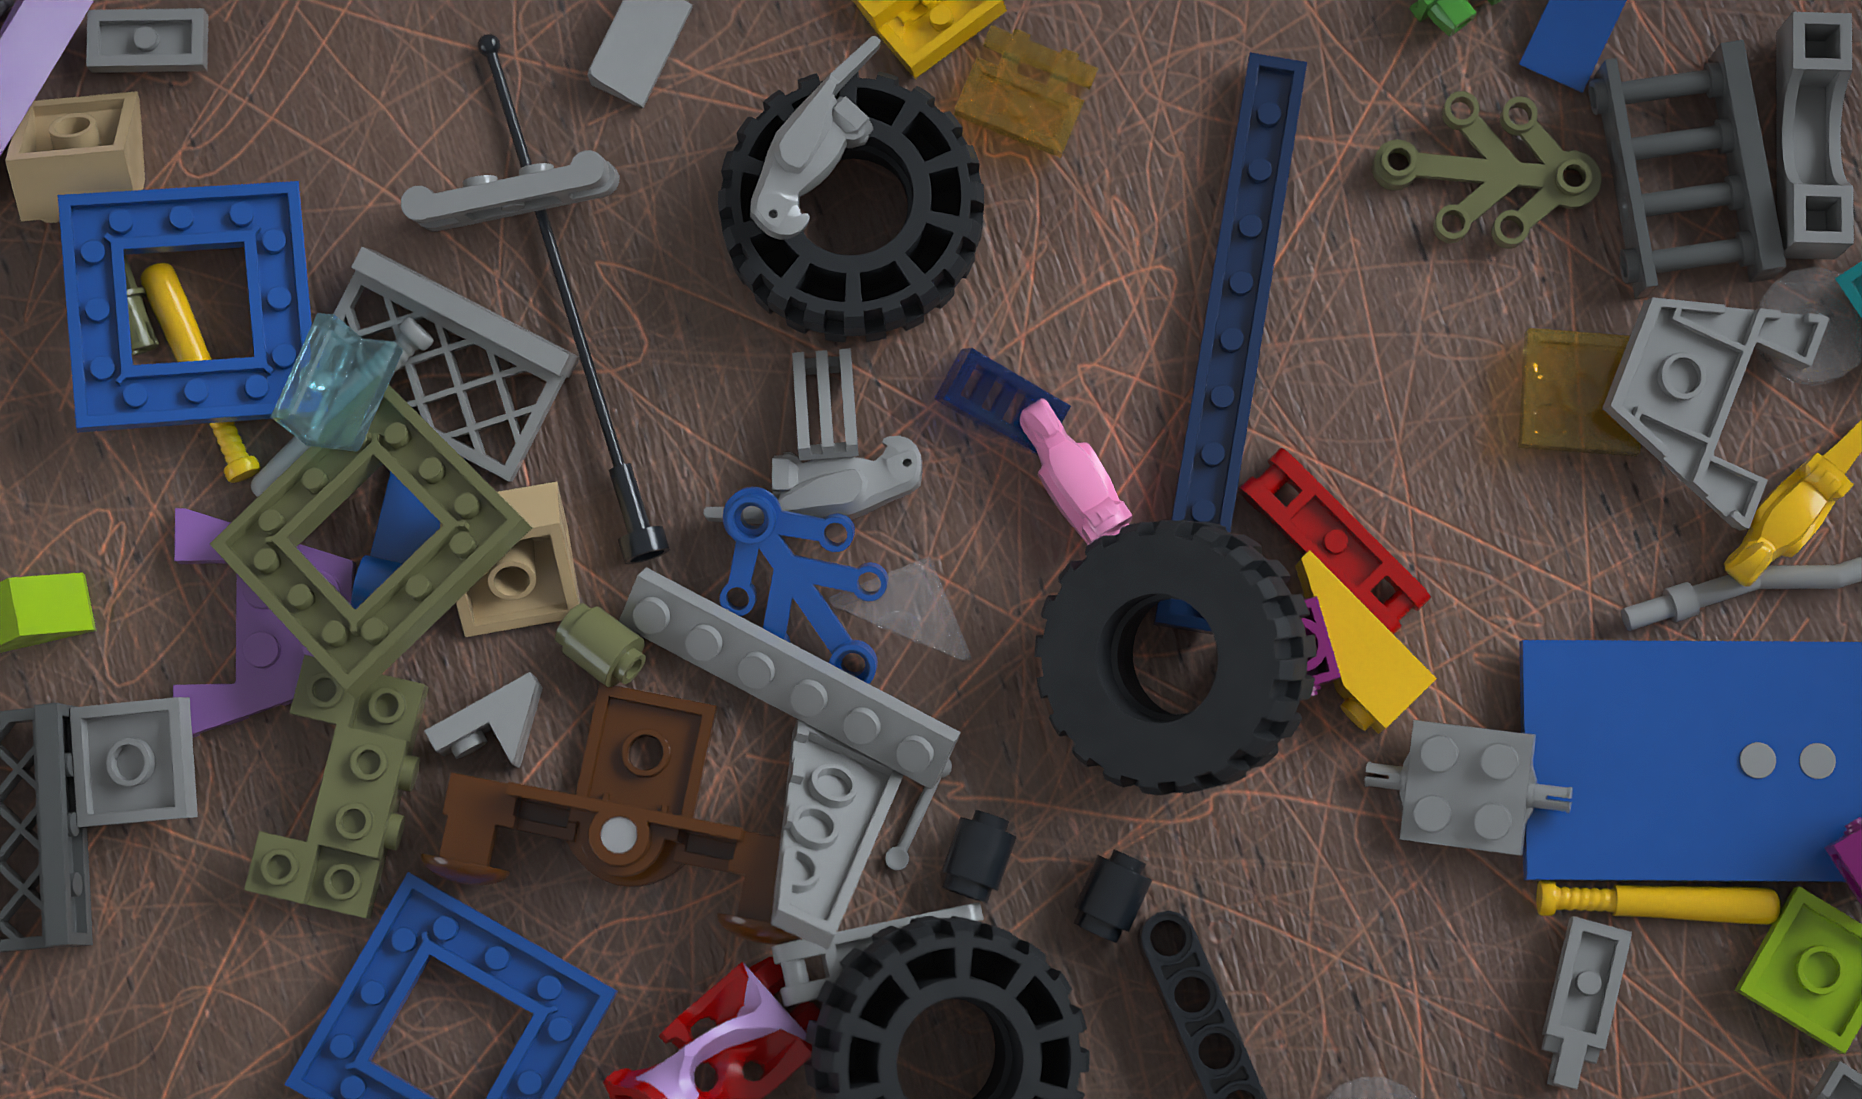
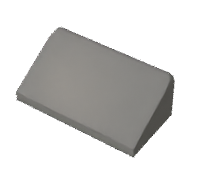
[588,0,693,109]

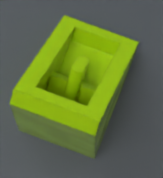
[0,572,96,653]

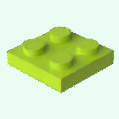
[1735,886,1862,1054]

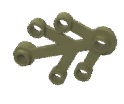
[1372,91,1602,249]

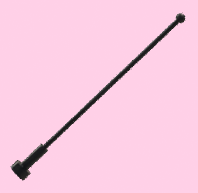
[478,34,670,564]

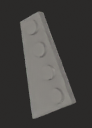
[771,719,904,949]

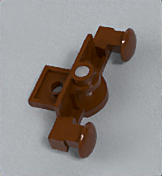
[421,682,801,945]

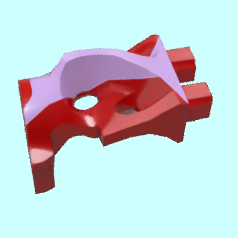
[602,957,820,1099]

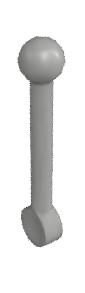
[885,759,952,870]

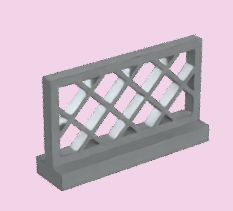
[314,247,580,482]

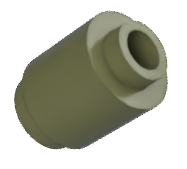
[555,603,646,687]

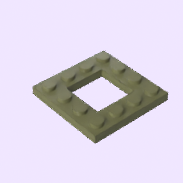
[210,378,532,699]

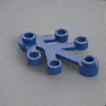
[719,487,888,684]

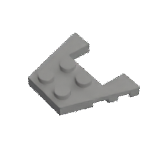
[1602,297,1830,531]

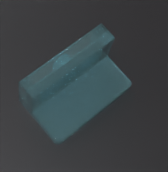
[271,313,403,451]

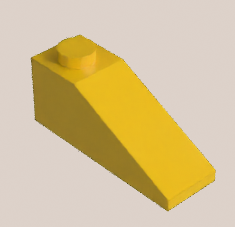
[1295,550,1437,734]

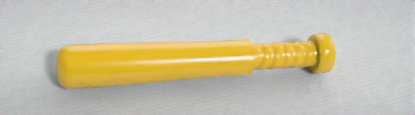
[140,263,261,483]
[1536,880,1780,925]

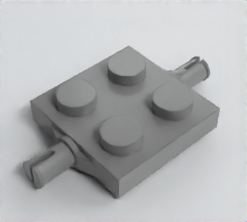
[1365,720,1573,855]

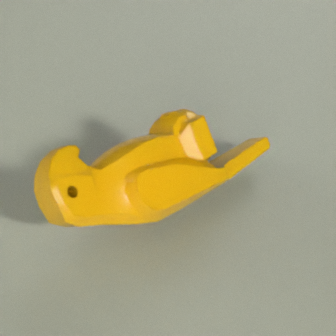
[1724,419,1862,587]

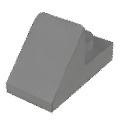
[424,672,543,768]

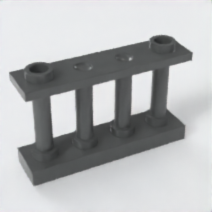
[1589,40,1786,299]

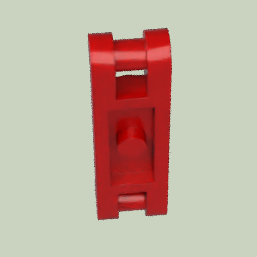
[1238,448,1431,635]

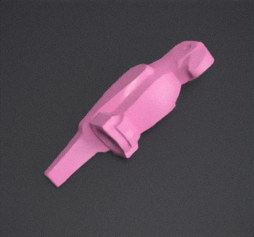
[1020,398,1133,545]

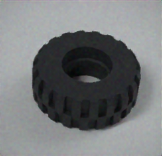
[718,71,984,343]
[1035,520,1316,795]
[804,916,1090,1099]

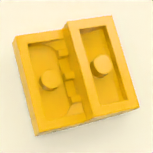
[852,0,1007,79]

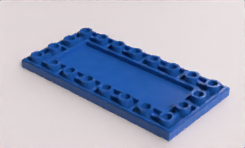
[1519,640,1862,882]

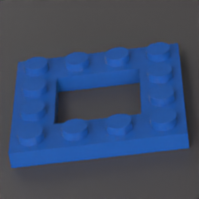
[58,181,319,433]
[285,872,619,1099]

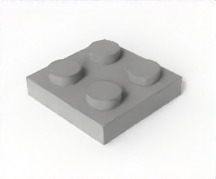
[70,697,198,827]

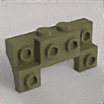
[244,655,429,920]

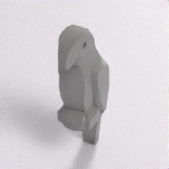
[750,36,880,239]
[704,436,923,524]

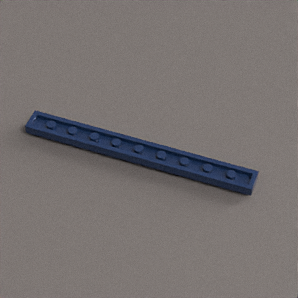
[1154,52,1307,635]

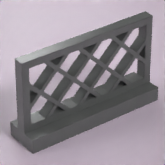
[0,703,93,953]

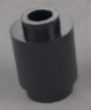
[941,810,1017,903]
[1074,849,1152,943]

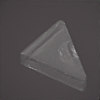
[828,556,971,662]

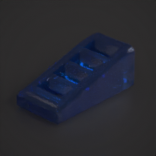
[935,348,1071,456]

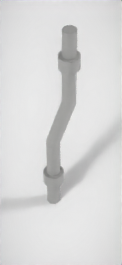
[1621,556,1862,631]

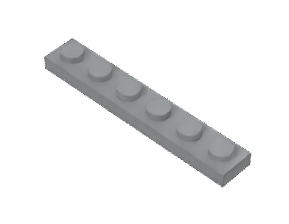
[619,567,961,790]

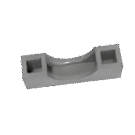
[1776,12,1854,260]

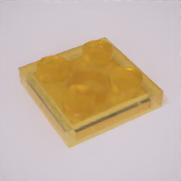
[1518,328,1641,457]

